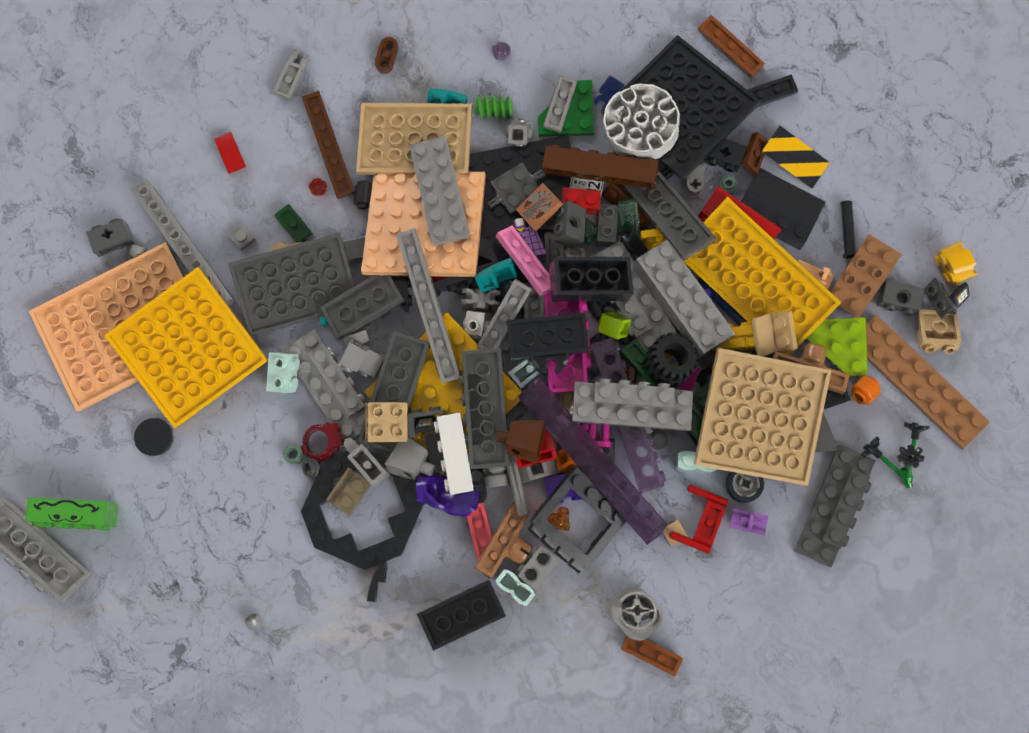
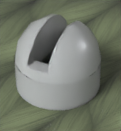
[129,244,146,258]
[244,613,262,630]

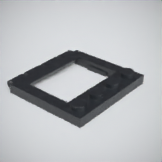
[528,466,631,573]

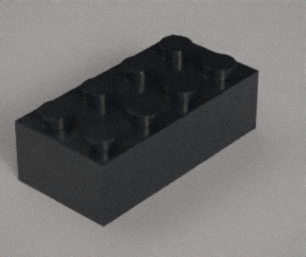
[549,257,634,302]
[417,580,506,651]

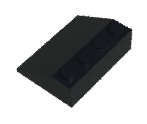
[741,168,825,250]

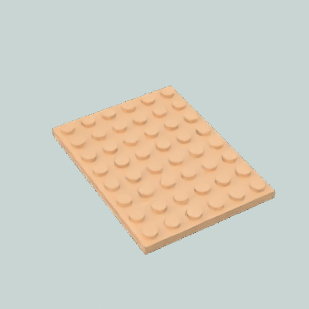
[28,242,184,412]

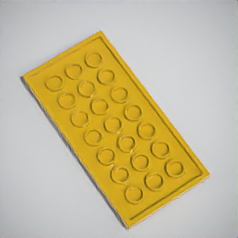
[681,197,841,355]

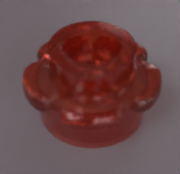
[309,178,327,196]

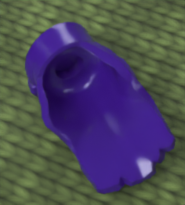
[416,474,480,517]

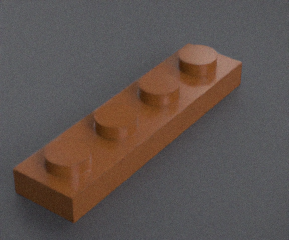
[698,15,765,78]

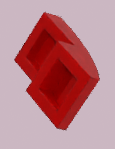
[214,132,246,174]

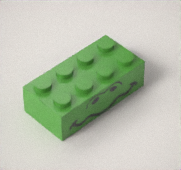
[25,498,118,531]

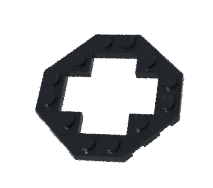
[301,451,424,570]

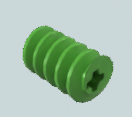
[475,95,513,119]

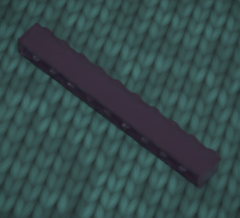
[517,377,668,545]

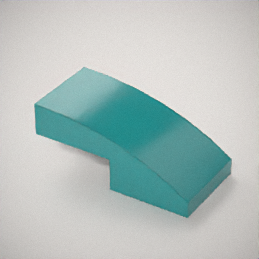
[427,89,468,104]
[475,258,517,293]

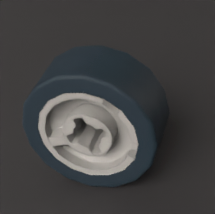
[725,472,764,503]

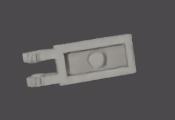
[272,49,310,101]

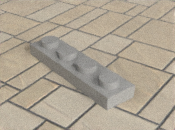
[477,279,532,349]

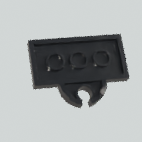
[507,313,589,375]

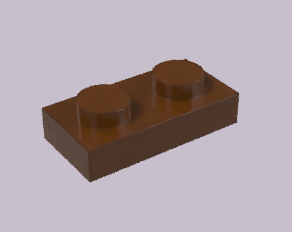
[741,132,768,175]

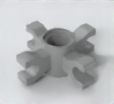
[461,288,500,312]

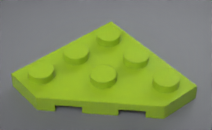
[807,317,868,376]

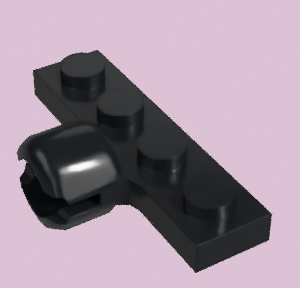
[433,261,495,297]

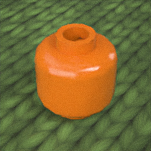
[851,376,881,405]

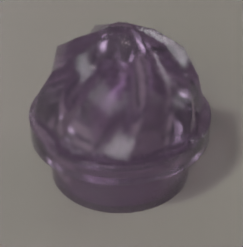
[492,42,511,60]

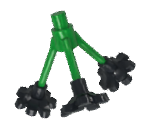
[861,422,930,488]

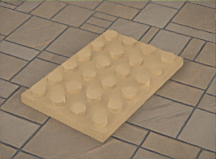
[356,103,473,175]

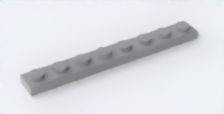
[396,228,461,383]

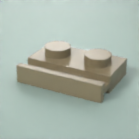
[326,467,371,516]

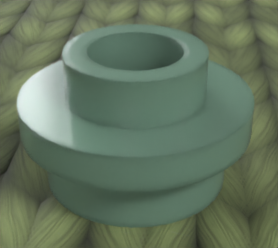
[719,175,738,194]
[283,445,303,464]

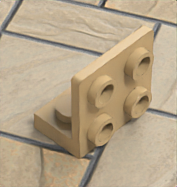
[752,310,798,357]
[365,402,407,442]

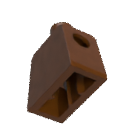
[497,420,545,463]

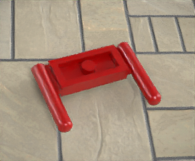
[669,484,729,554]

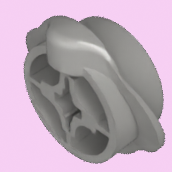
[609,587,662,641]

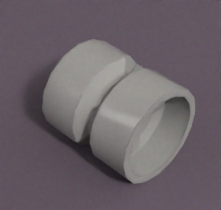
[483,467,510,488]

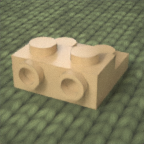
[917,309,962,354]

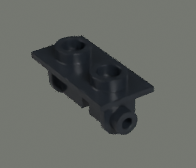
[617,227,649,261]

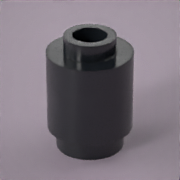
[353,181,372,210]

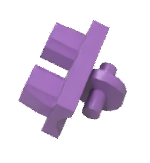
[729,508,768,535]

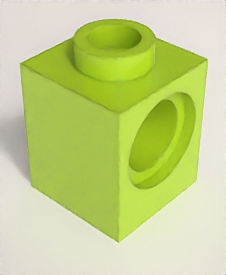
[598,311,632,339]

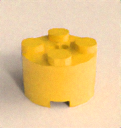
[934,241,977,285]

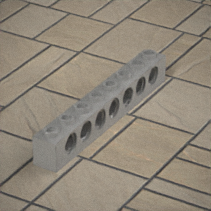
[131,179,236,307]

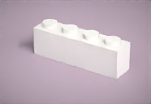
[434,413,474,495]

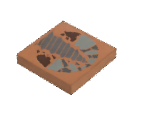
[516,183,563,231]

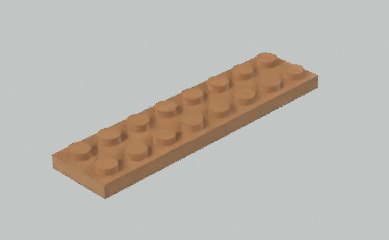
[866,314,990,450]

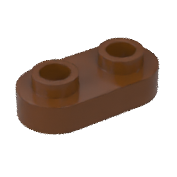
[375,37,398,74]

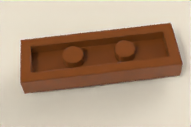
[621,636,683,676]

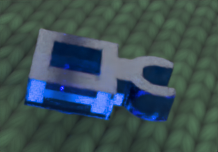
[595,75,625,107]

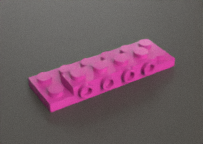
[543,291,591,394]

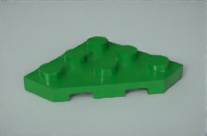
[538,80,594,137]

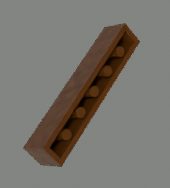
[542,145,659,189]

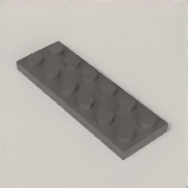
[620,171,716,261]
[357,331,430,453]

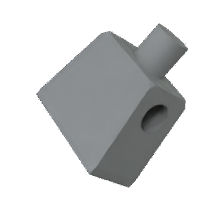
[385,438,435,480]

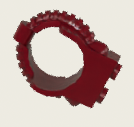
[301,422,346,461]

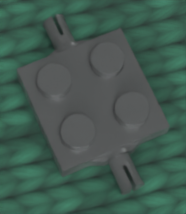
[487,163,545,215]

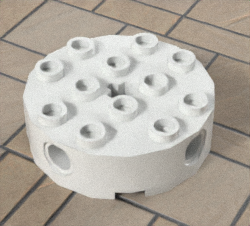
[603,84,680,159]

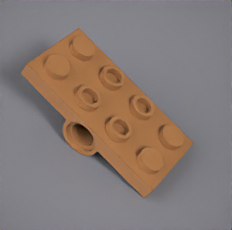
[830,234,902,318]

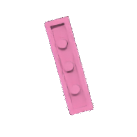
[496,225,551,296]

